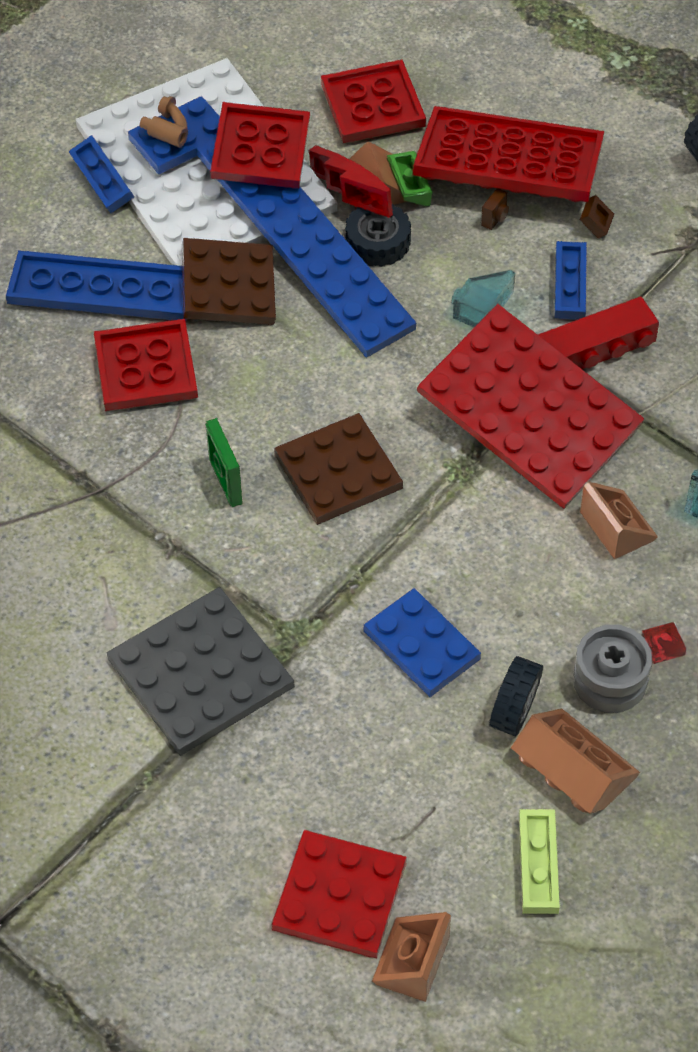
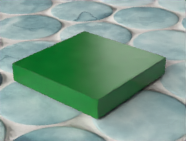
[205,418,243,507]

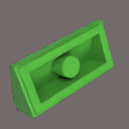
[387,151,432,206]

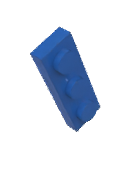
[68,135,134,214]
[554,241,587,319]

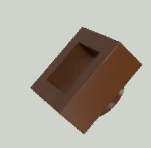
[481,188,509,230]
[580,195,614,239]

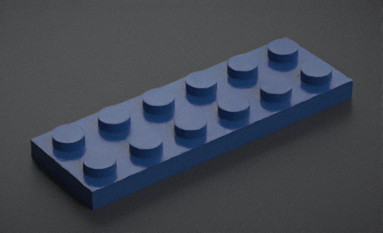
[6,250,187,321]

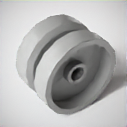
[573,625,652,713]

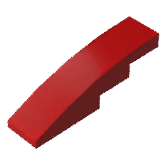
[309,145,393,217]

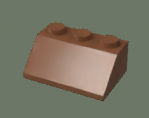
[511,708,640,814]

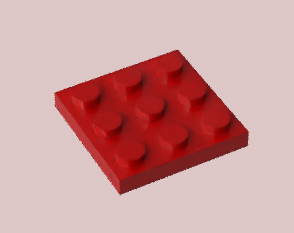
[321,59,426,143]
[210,102,310,189]
[94,319,198,411]
[272,830,407,959]

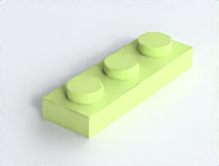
[519,809,560,914]

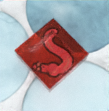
[642,622,686,664]

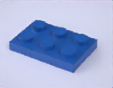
[128,96,220,174]
[364,588,481,697]

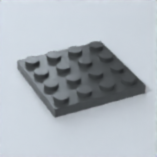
[107,587,295,756]

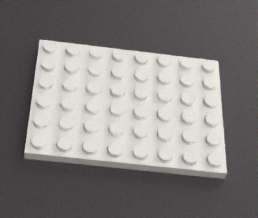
[76,58,338,266]

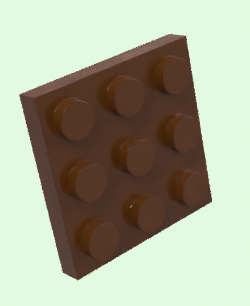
[182,238,276,325]
[274,413,403,525]

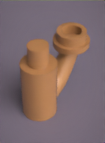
[139,96,188,148]

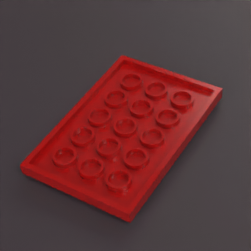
[413,106,604,202]
[417,304,645,509]

